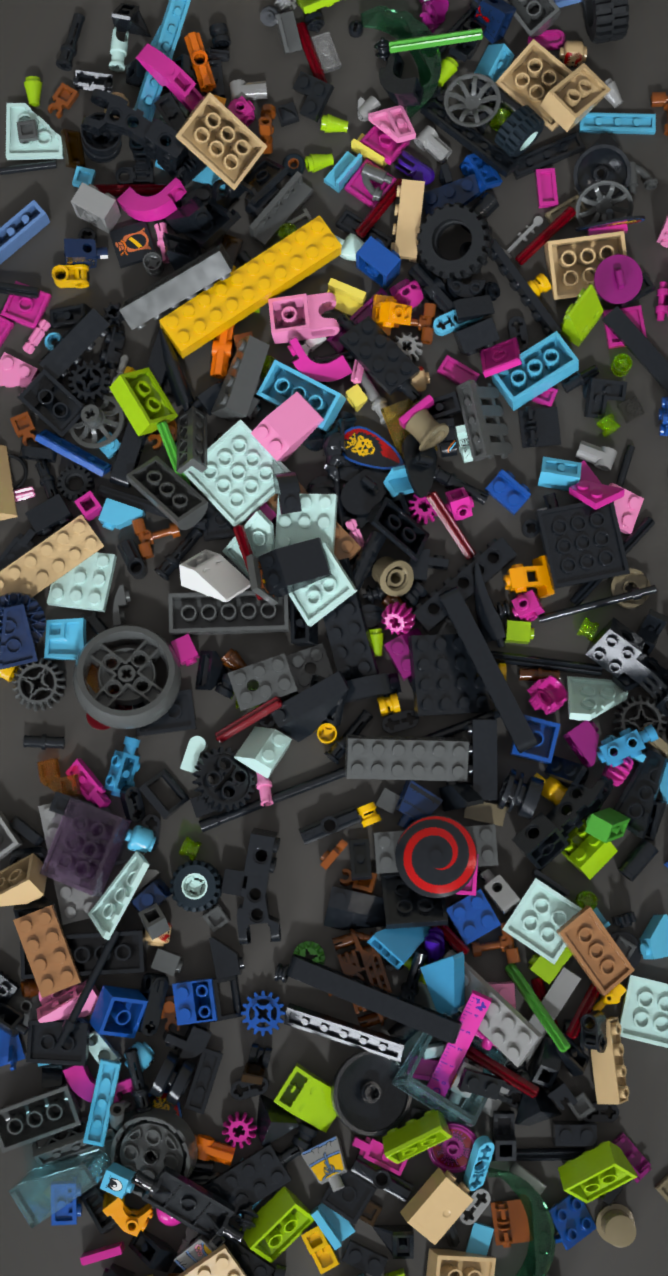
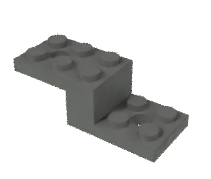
[228,643,334,711]

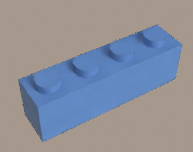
[0,200,50,265]

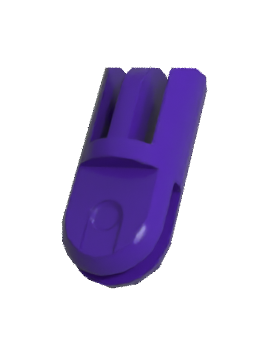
[394,150,435,185]
[424,927,445,964]

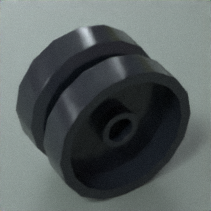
[150,1051,196,1107]

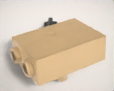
[400,1167,474,1248]

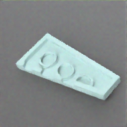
[88,851,150,940]

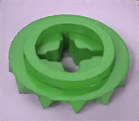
[293,941,325,965]

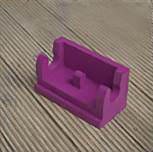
[612,1132,652,1183]

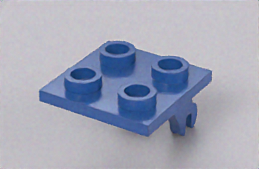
[0,1029,26,1071]
[535,1194,596,1250]

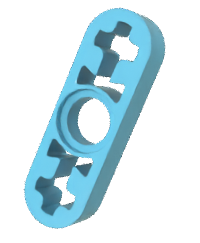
[433,310,483,336]
[463,1136,495,1191]

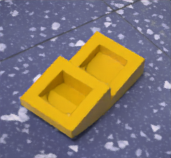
[301,1226,340,1274]

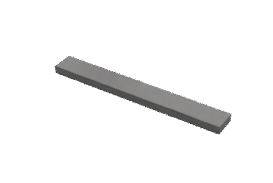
[475,966,581,1117]

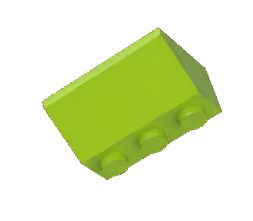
[109,367,178,436]
[382,1109,453,1164]
[558,1141,638,1203]
[240,1187,314,1263]

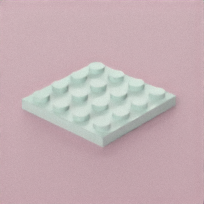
[183,419,291,527]

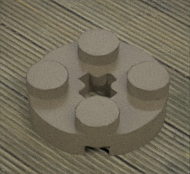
[610,568,651,608]

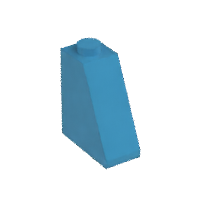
[367,926,431,970]
[420,951,465,1016]

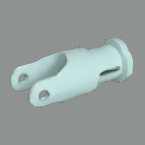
[109,27,129,72]

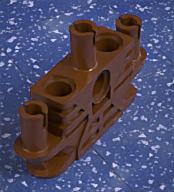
[328,928,392,1028]

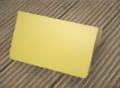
[351,133,387,169]
[327,278,366,316]

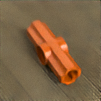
[184,32,216,93]
[210,325,235,379]
[194,1134,236,1166]

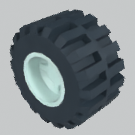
[494,105,545,158]
[170,861,222,912]

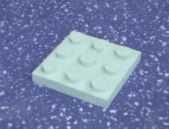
[275,493,338,553]
[289,542,357,626]
[502,878,582,965]
[619,975,668,1048]

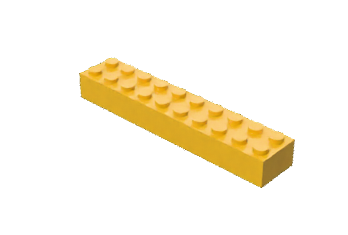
[159,215,342,359]

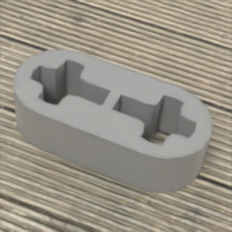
[509,1161,547,1195]
[460,1187,491,1225]

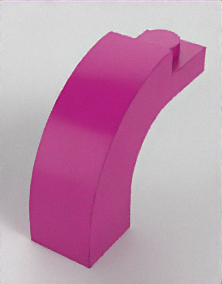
[116,177,187,222]
[287,337,352,382]
[63,1065,133,1103]

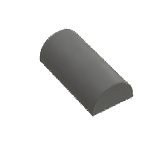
[503,0,561,38]
[126,455,208,530]
[0,1084,82,1153]

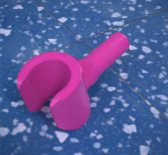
[476,1030,493,1050]

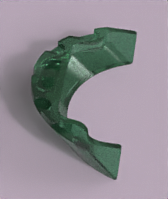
[361,6,441,119]
[488,1167,555,1276]

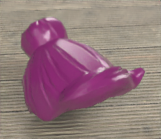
[420,0,449,35]

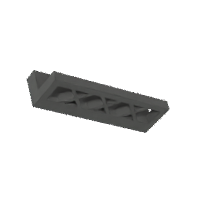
[249,171,313,248]
[176,406,207,474]
[32,1115,117,1167]

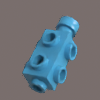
[596,724,659,767]
[104,736,141,797]

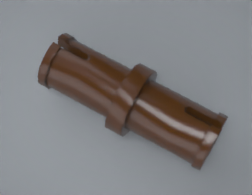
[519,667,560,682]

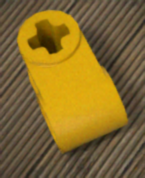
[51,264,89,288]

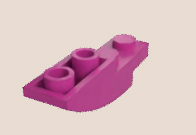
[135,43,203,113]

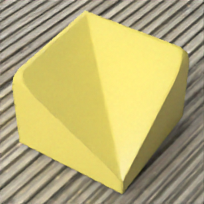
[345,384,368,412]

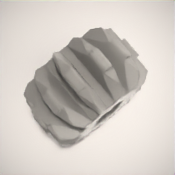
[394,332,423,361]

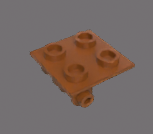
[490,1197,537,1248]

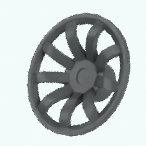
[444,73,501,127]
[575,180,634,232]
[69,395,125,449]

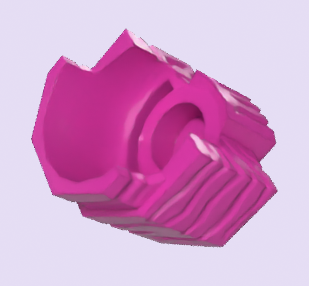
[527,675,568,715]

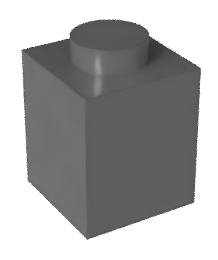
[138,903,170,940]
[151,947,184,976]

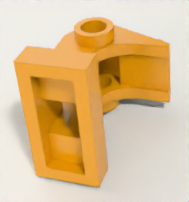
[371,294,412,336]
[503,555,555,598]
[102,1192,153,1237]

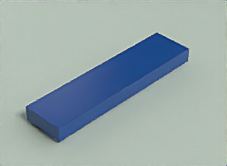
[35,429,112,477]

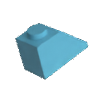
[98,498,146,530]
[640,914,668,959]

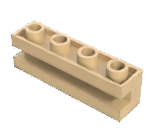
[391,179,425,262]
[590,1017,629,1104]

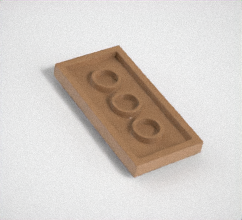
[13,905,82,998]
[556,905,635,996]

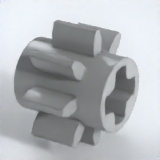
[274,0,297,13]

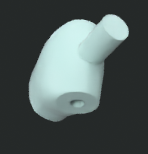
[335,233,364,262]

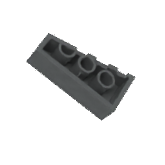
[211,335,270,422]

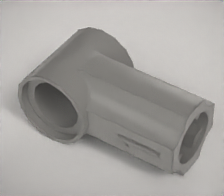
[229,79,268,101]
[413,125,452,164]
[575,440,617,471]

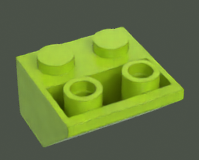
[561,819,618,880]

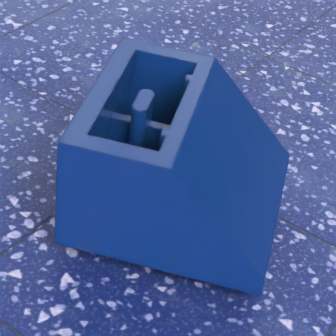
[172,978,218,1026]

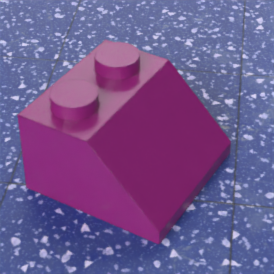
[384,628,422,681]
[563,720,599,768]

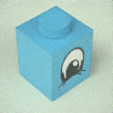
[100,1162,136,1199]

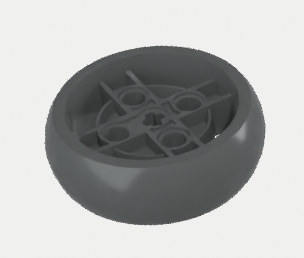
[73,625,182,729]

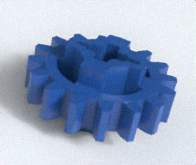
[241,990,286,1036]

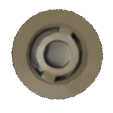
[405,409,449,452]
[372,556,414,597]
[595,1203,637,1248]

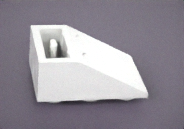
[179,549,251,602]

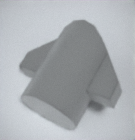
[357,96,381,121]

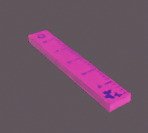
[423,990,492,1102]

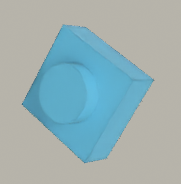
[72,166,96,188]
[97,432,121,460]

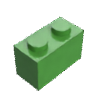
[585,807,630,843]

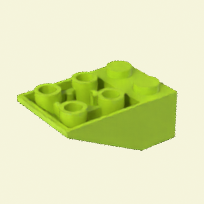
[560,284,604,347]
[273,1063,337,1133]

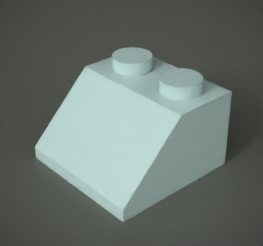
[234,726,292,779]

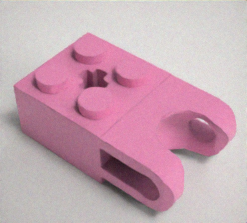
[268,292,340,344]

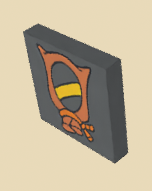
[246,554,279,605]

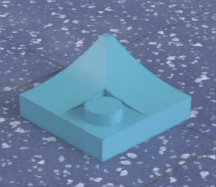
[44,618,86,660]

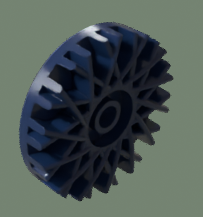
[0,592,46,646]

